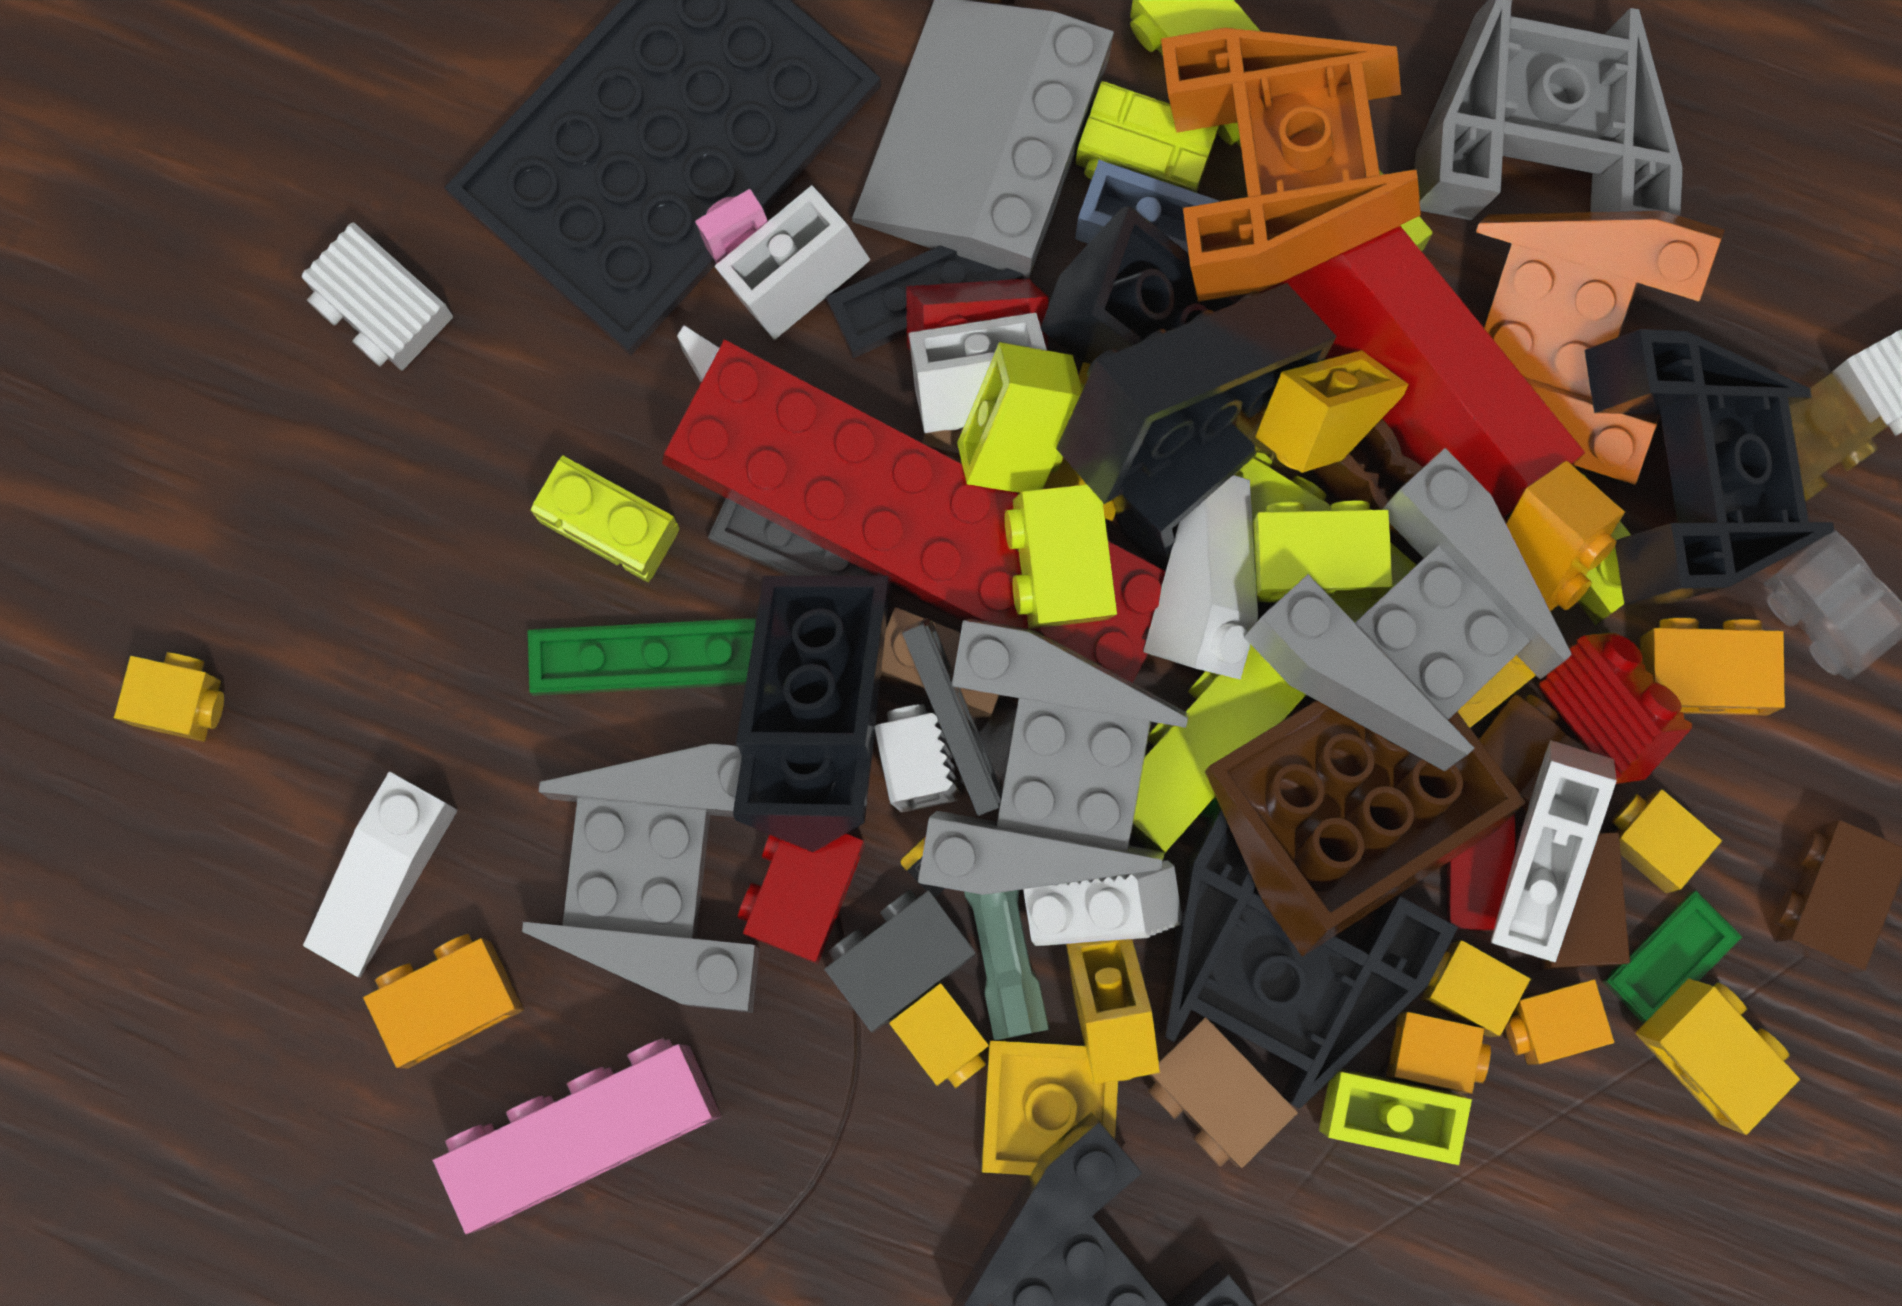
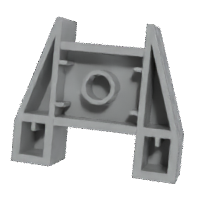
[1415,0,1682,220]
[1244,448,1572,771]
[918,619,1189,895]
[522,744,760,1013]

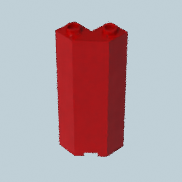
[1259,226,1585,523]

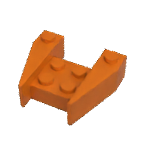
[1161,28,1421,301]
[1476,211,1725,485]

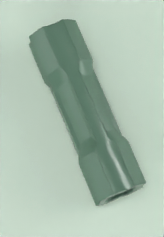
[964,890,1050,1041]

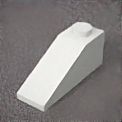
[1143,475,1258,680]
[1491,740,1617,962]
[303,772,458,978]

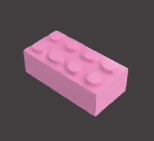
[433,1038,722,1235]

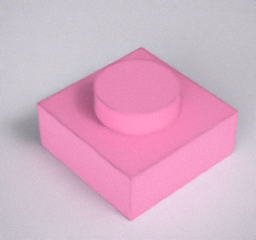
[695,189,768,264]

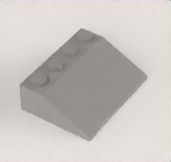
[852,0,1114,279]

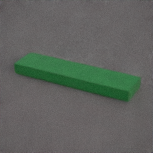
[528,618,756,696]

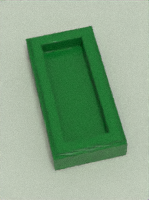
[1602,891,1742,1024]

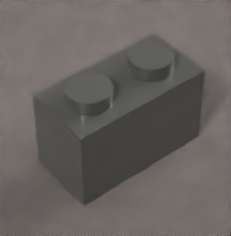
[824,890,976,1033]

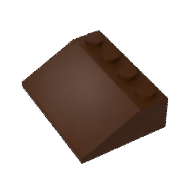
[1205,701,1526,957]

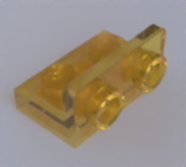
[1789,373,1888,502]

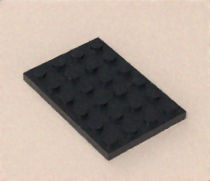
[444,0,881,356]

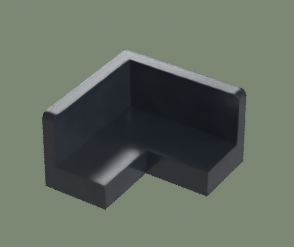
[1113,423,1256,571]

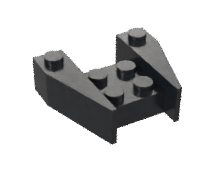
[1584,329,1835,604]
[1159,803,1458,1109]
[951,1112,1256,1306]

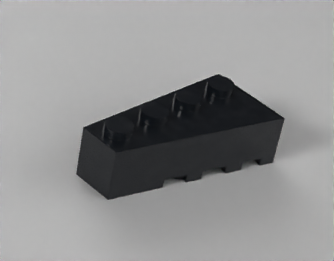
[1056,283,1337,504]

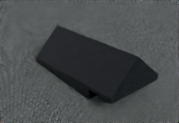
[733,576,891,852]

